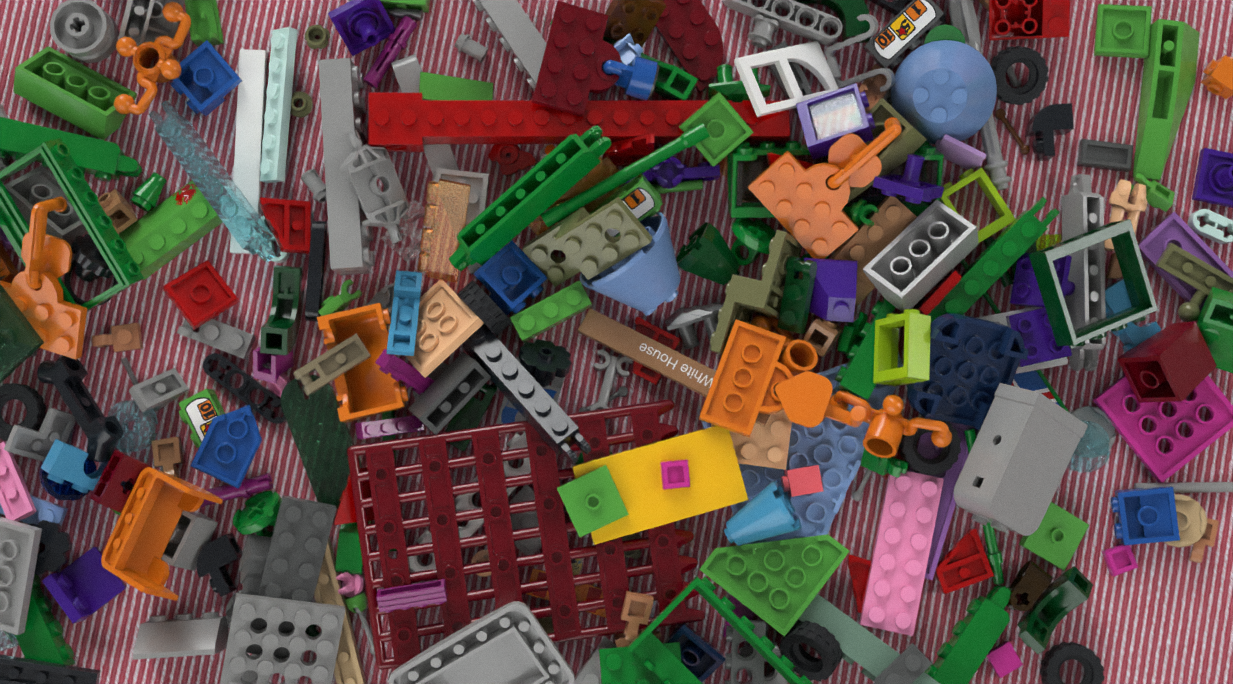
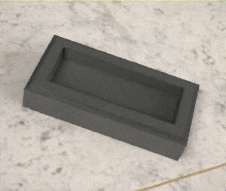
[1077,139,1133,172]

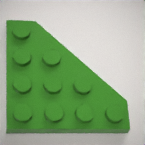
[699,534,849,637]

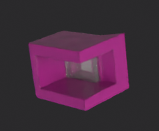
[253,347,293,384]

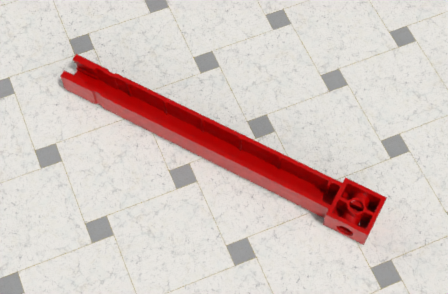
[369,92,790,152]

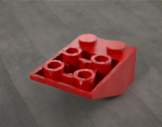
[989,0,1070,41]

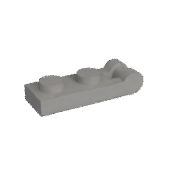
[177,319,256,359]

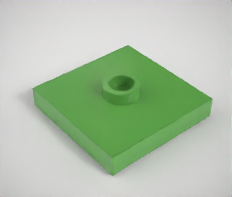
[1093,4,1152,58]
[679,92,754,167]
[557,465,629,538]
[1019,502,1089,571]

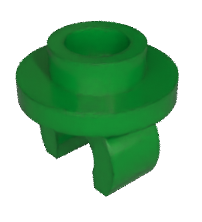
[850,199,879,226]

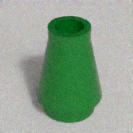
[130,172,167,212]

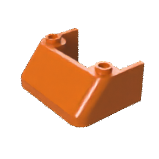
[101,467,223,601]

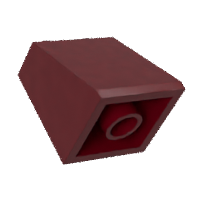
[1117,321,1217,403]

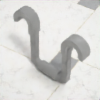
[825,14,895,92]

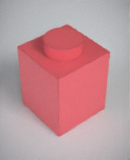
[781,465,823,497]

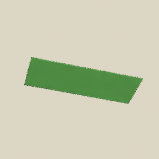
[419,72,493,100]

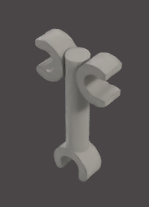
[590,350,633,421]

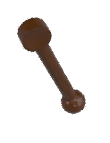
[995,109,1030,155]

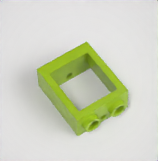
[940,168,1015,243]
[873,309,931,387]

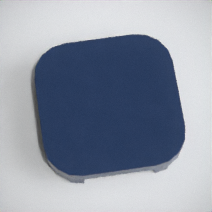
[907,313,1028,430]

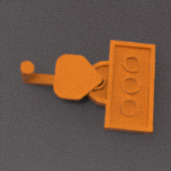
[748,117,902,259]
[0,197,87,360]
[699,319,866,438]

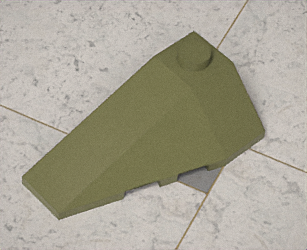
[848,98,927,202]

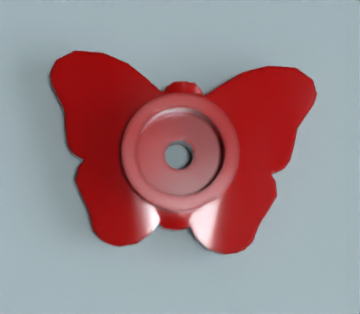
[488,144,537,176]

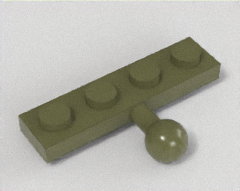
[1155,243,1233,322]

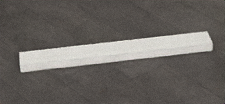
[230,49,268,254]

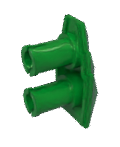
[708,64,771,102]

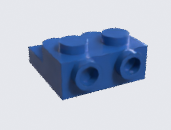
[170,40,242,116]
[474,240,547,315]
[1110,486,1180,545]

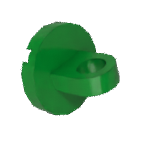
[731,218,776,266]
[233,491,282,537]

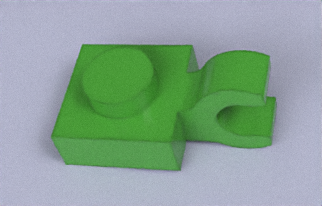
[1130,173,1175,212]
[318,279,362,316]

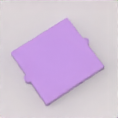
[935,134,987,170]

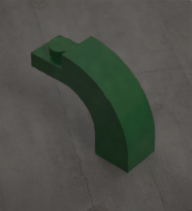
[794,0,871,43]
[260,265,304,355]
[1017,566,1093,654]

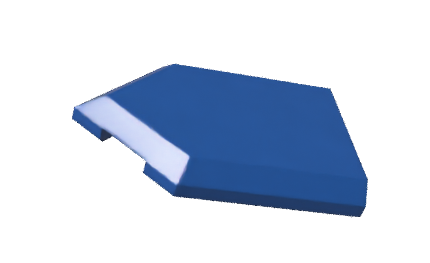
[190,405,262,489]

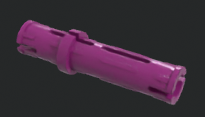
[363,16,417,89]
[200,473,273,508]

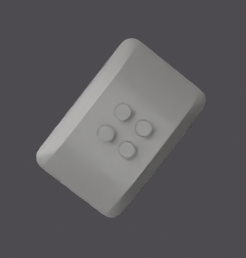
[388,601,575,684]

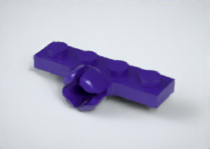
[619,156,720,189]

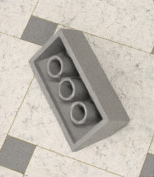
[863,199,979,312]

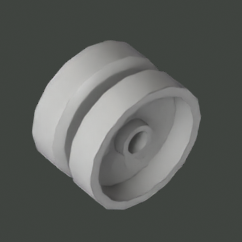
[50,0,119,63]

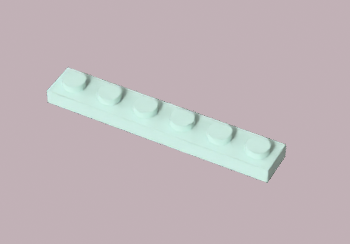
[260,27,297,183]

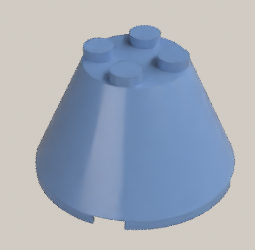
[891,40,997,144]
[580,212,681,316]

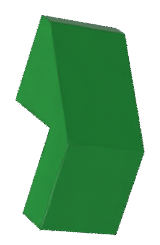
[335,520,371,575]

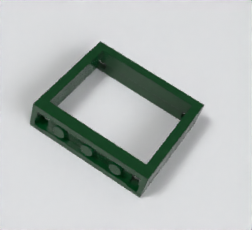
[1029,219,1158,349]

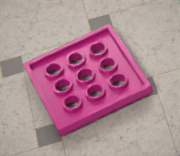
[1093,375,1233,483]

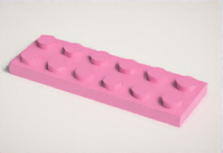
[859,471,944,636]

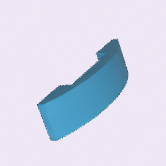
[387,270,422,356]

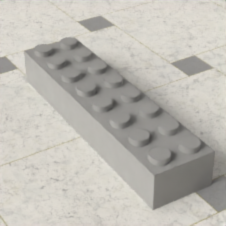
[318,58,375,276]

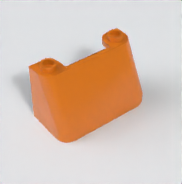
[317,303,409,423]

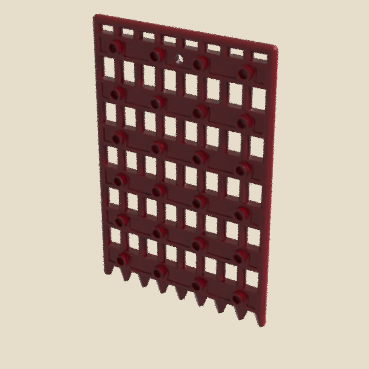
[347,400,705,670]

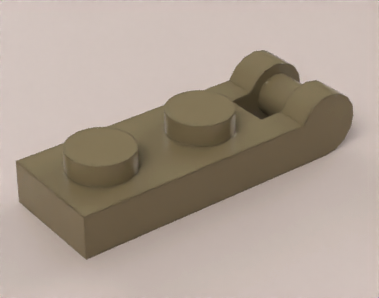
[293,333,371,396]

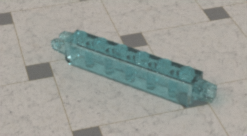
[149,100,276,262]

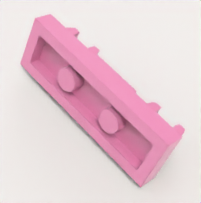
[0,441,37,522]

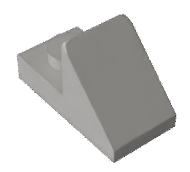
[129,368,189,413]

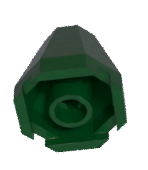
[676,222,740,286]

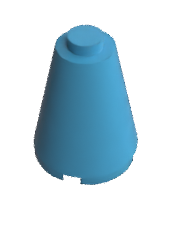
[724,480,802,546]

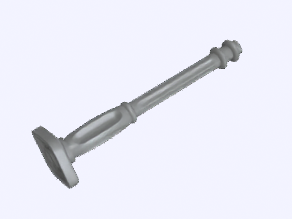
[948,0,1012,191]

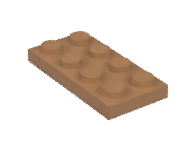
[830,196,917,306]

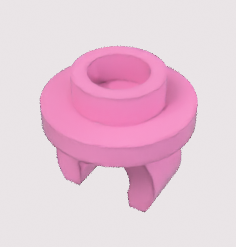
[336,572,364,598]

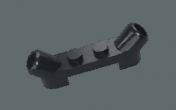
[37,355,123,462]

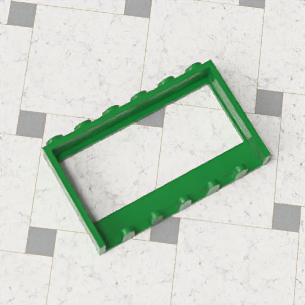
[0,138,144,312]
[628,576,813,684]

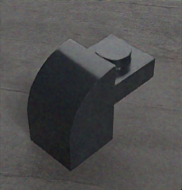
[1025,103,1074,161]
[197,533,242,597]

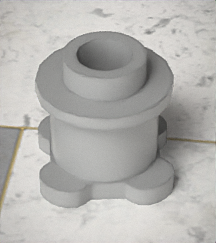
[748,14,779,48]

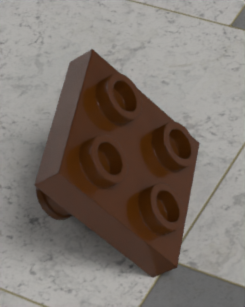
[604,0,666,48]

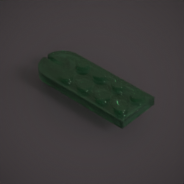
[281,374,363,509]

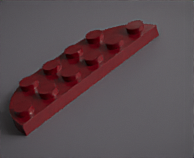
[655,0,723,94]

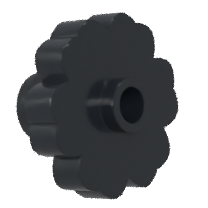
[71,234,113,282]
[518,340,571,387]
[27,520,72,575]

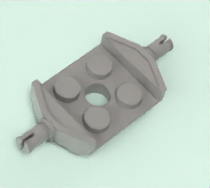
[339,130,410,244]

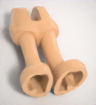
[1104,179,1147,251]

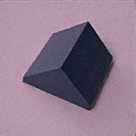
[664,623,726,682]

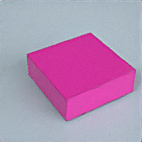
[660,459,690,489]
[1102,544,1138,576]
[986,641,1023,678]

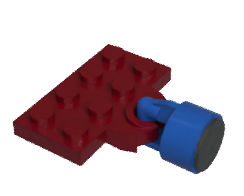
[531,1,659,117]

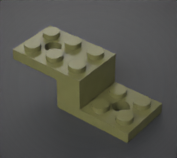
[522,197,652,287]
[710,230,802,357]

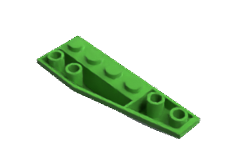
[1133,19,1200,181]

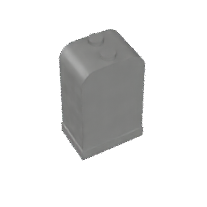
[954,383,1088,536]

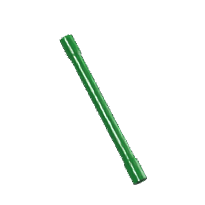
[541,123,710,227]

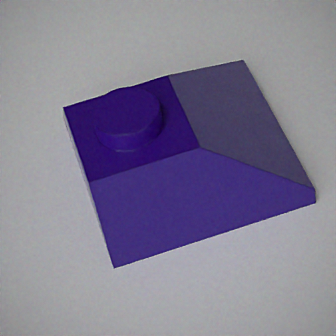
[802,258,857,322]

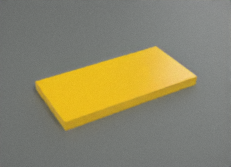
[572,425,748,545]

